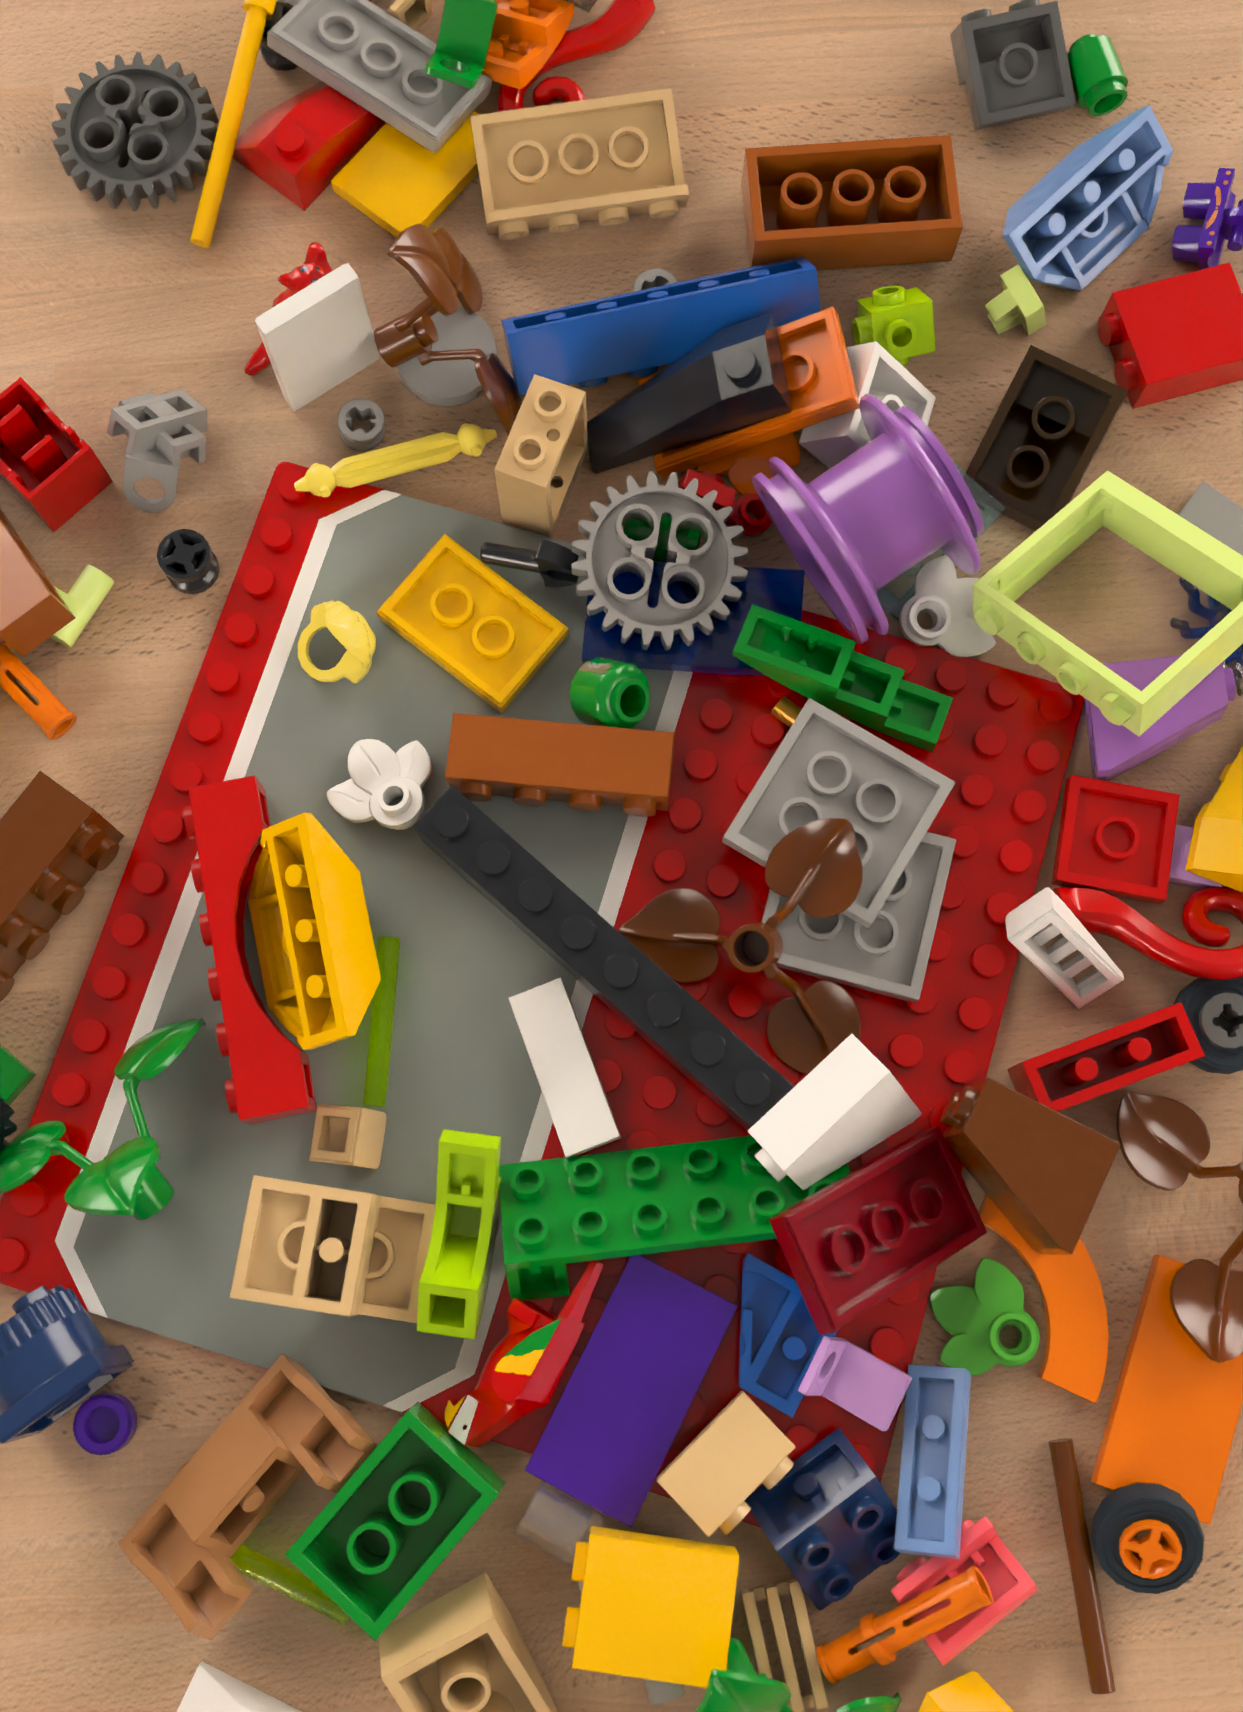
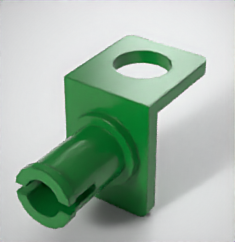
[425,0,498,89]

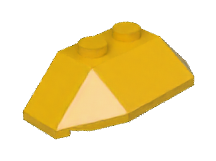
[248,813,381,1050]

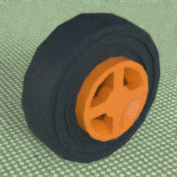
[1092,1482,1204,1594]

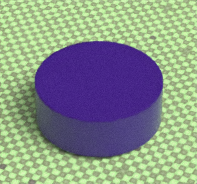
[73,1392,137,1455]

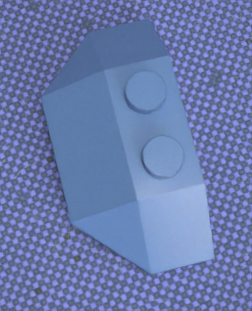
[1003,105,1173,292]

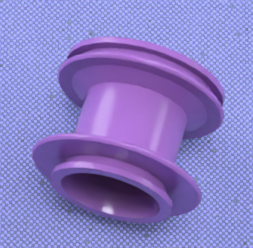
[752,394,984,644]

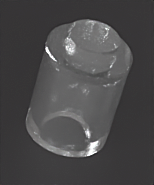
[514,1480,606,1568]

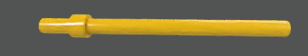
[190,0,277,248]

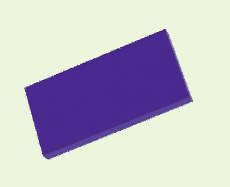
[525,1255,738,1528]

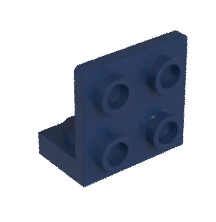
[744,1428,900,1610]

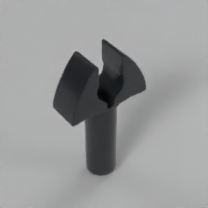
[480,539,579,587]

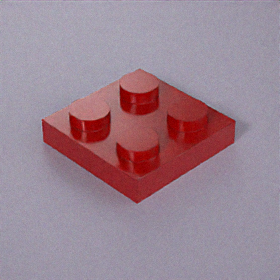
[1051,775,1180,904]

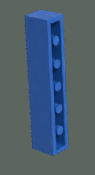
[501,256,821,396]

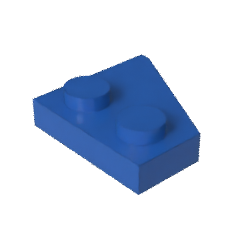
[738,1253,838,1418]

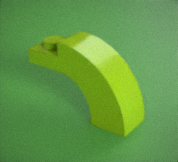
[417,1129,501,1340]

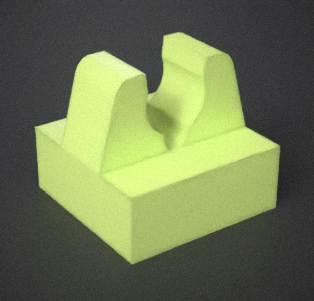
[985,264,1047,336]

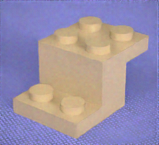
[229,1175,435,1323]

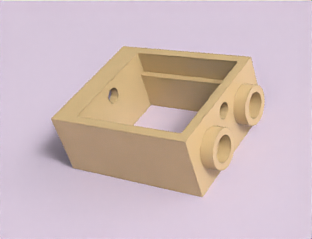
[494,374,588,538]

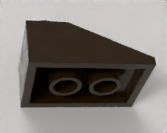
[963,345,1128,531]

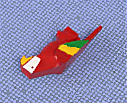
[444,1260,604,1447]

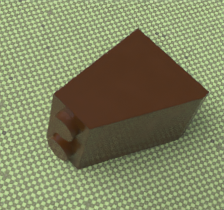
[940,1077,1121,1255]

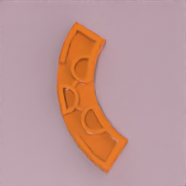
[978,1194,1109,1404]

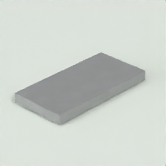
[267,0,492,153]

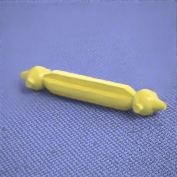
[294,423,497,498]

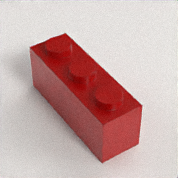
[1007,1002,1205,1112]

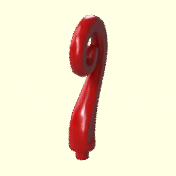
[497,0,655,112]
[1053,886,1243,980]

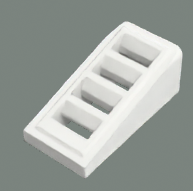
[1005,887,1124,1009]

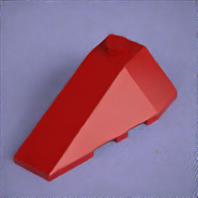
[232,81,386,211]

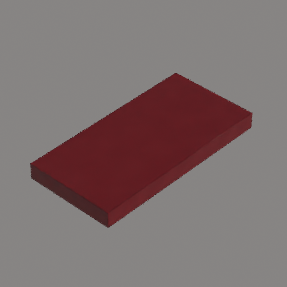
[769,1126,987,1335]

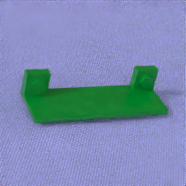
[499,1135,850,1302]

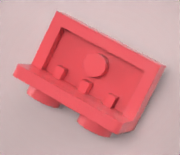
[891,1516,1038,1666]

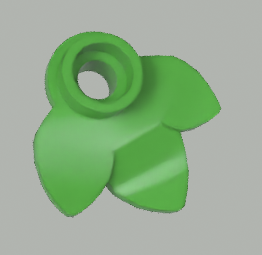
[929,1258,1040,1376]

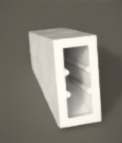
[748,1034,922,1190]

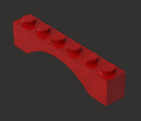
[183,775,317,1124]

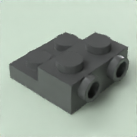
[950,0,1076,131]

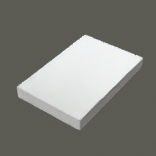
[254,263,380,412]

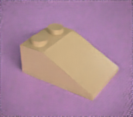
[379,1572,558,1712]

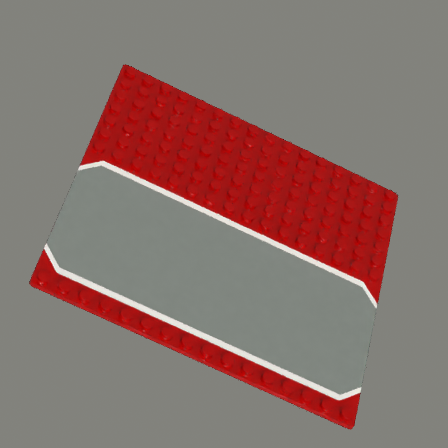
[0,462,1084,1528]

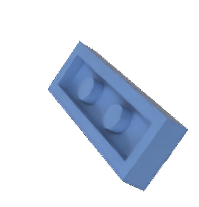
[894,1364,971,1560]

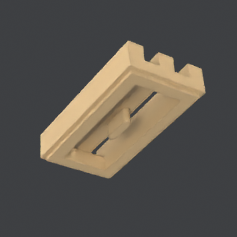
[741,1578,829,1712]

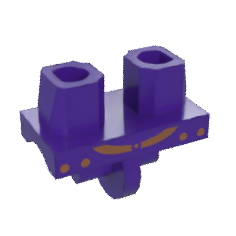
[1172,168,1243,270]

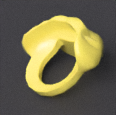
[298,600,376,684]

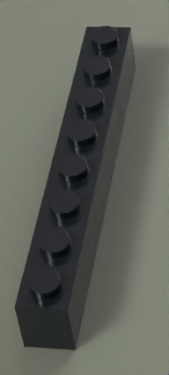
[413,785,794,1131]

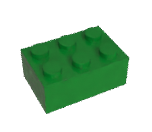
[285,1401,506,1641]

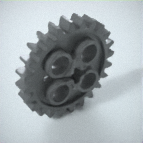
[52,53,219,211]

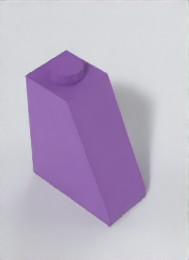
[1084,655,1235,781]

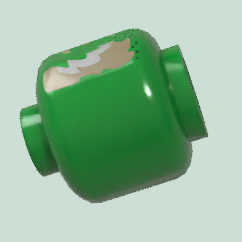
[569,657,651,729]

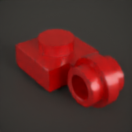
[678,468,772,537]

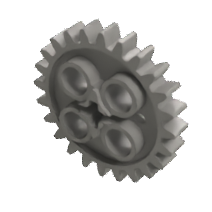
[571,471,748,651]

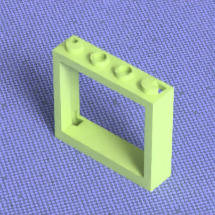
[973,470,1243,737]

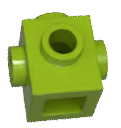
[852,286,936,365]

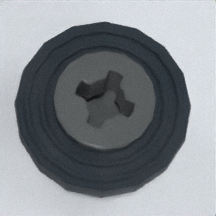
[1173,977,1243,1074]

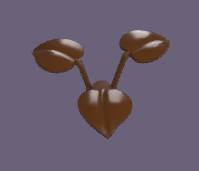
[374,224,522,436]
[619,818,863,1074]
[1116,1091,1243,1363]

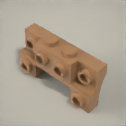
[118,1354,378,1641]

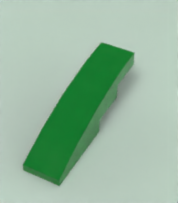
[732,604,953,753]

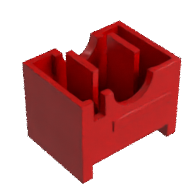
[0,377,113,532]

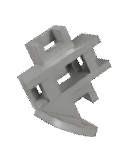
[107,389,207,512]

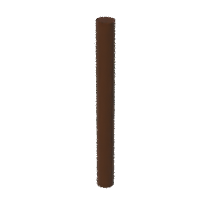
[1049,1439,1116,1694]

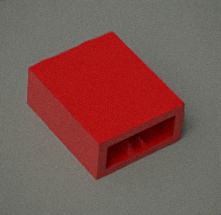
[1098,262,1243,409]

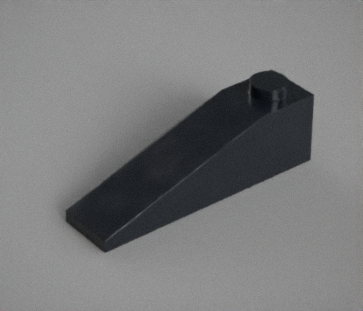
[587,313,792,474]

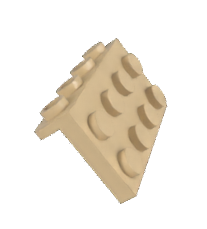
[470,88,689,240]

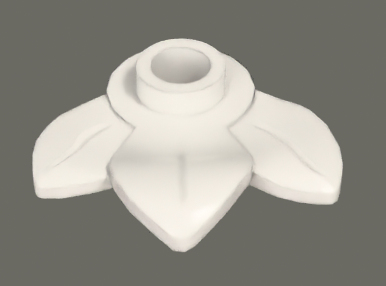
[899,555,996,657]
[327,739,432,830]

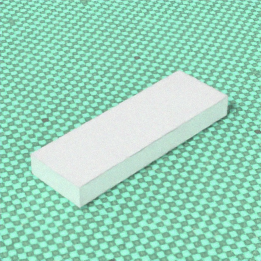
[508,977,622,1158]

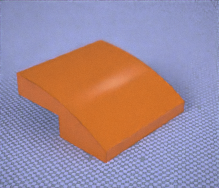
[482,0,575,89]

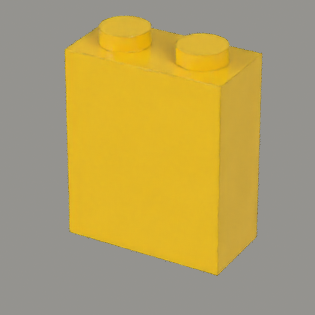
[562,1526,739,1688]

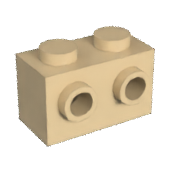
[657,1391,795,1537]

